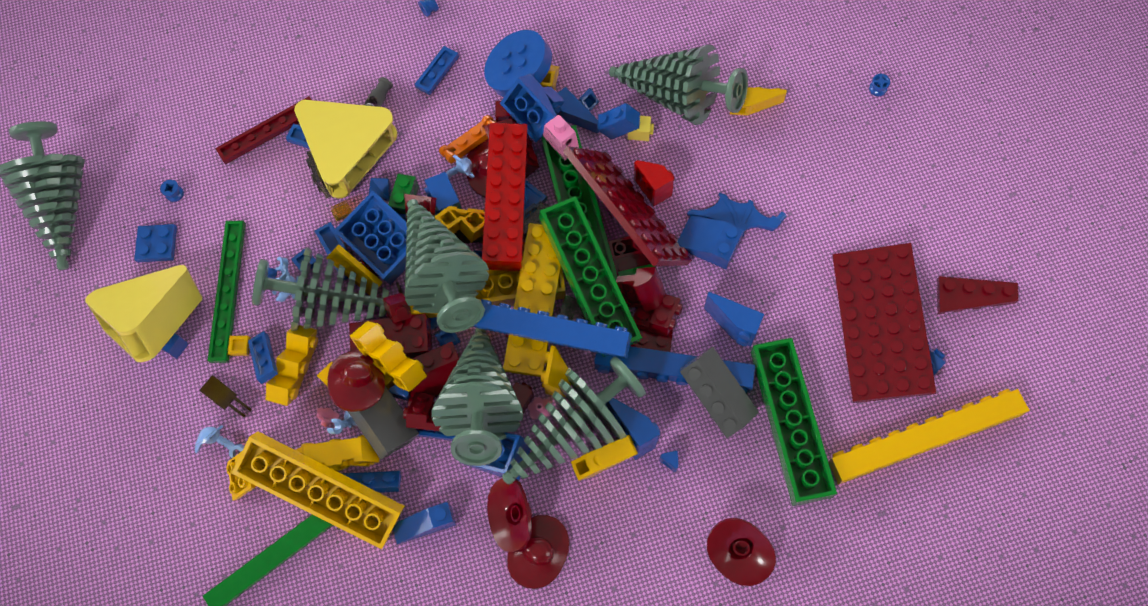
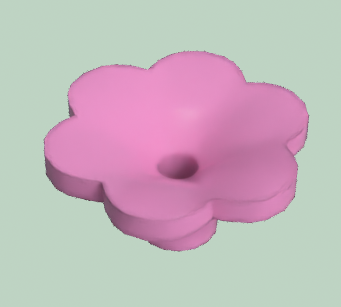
[528,397,550,420]
[316,408,340,427]

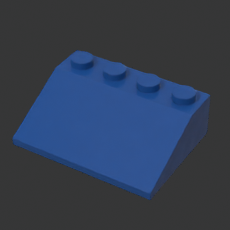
[334,191,407,285]

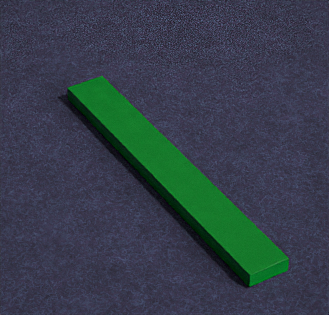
[207,221,246,363]
[203,514,334,606]

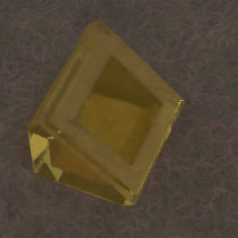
[330,200,352,221]

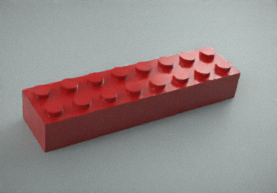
[482,123,527,271]

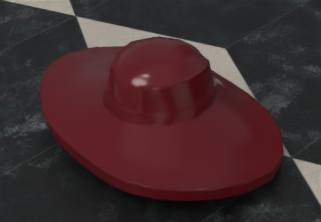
[466,139,489,197]
[327,350,385,412]
[487,478,532,552]
[507,515,569,589]
[707,518,776,586]

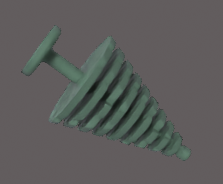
[609,45,748,125]
[0,121,85,270]
[405,199,489,333]
[252,247,395,331]
[432,328,523,466]
[502,356,646,484]

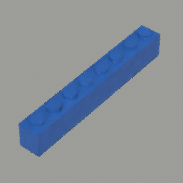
[473,299,632,359]
[594,346,755,394]

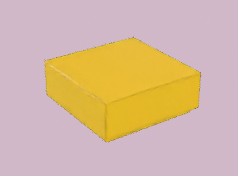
[228,335,251,356]

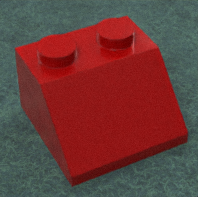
[634,160,675,207]

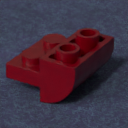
[608,236,651,276]
[616,267,666,312]

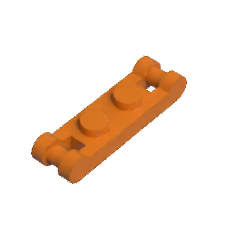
[439,115,496,164]

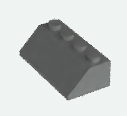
[680,346,759,438]

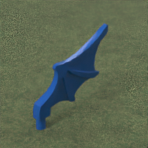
[687,193,787,237]

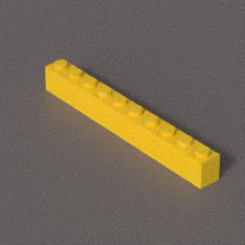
[828,388,1030,485]

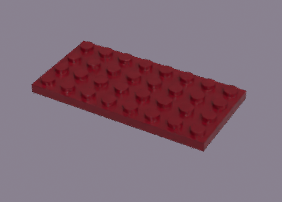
[563,146,692,266]
[832,243,936,403]

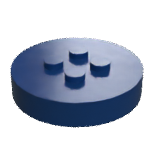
[484,30,552,97]

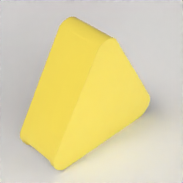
[294,100,398,199]
[85,265,202,362]

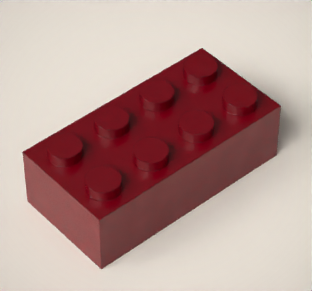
[349,313,433,359]

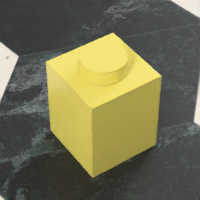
[628,116,654,141]

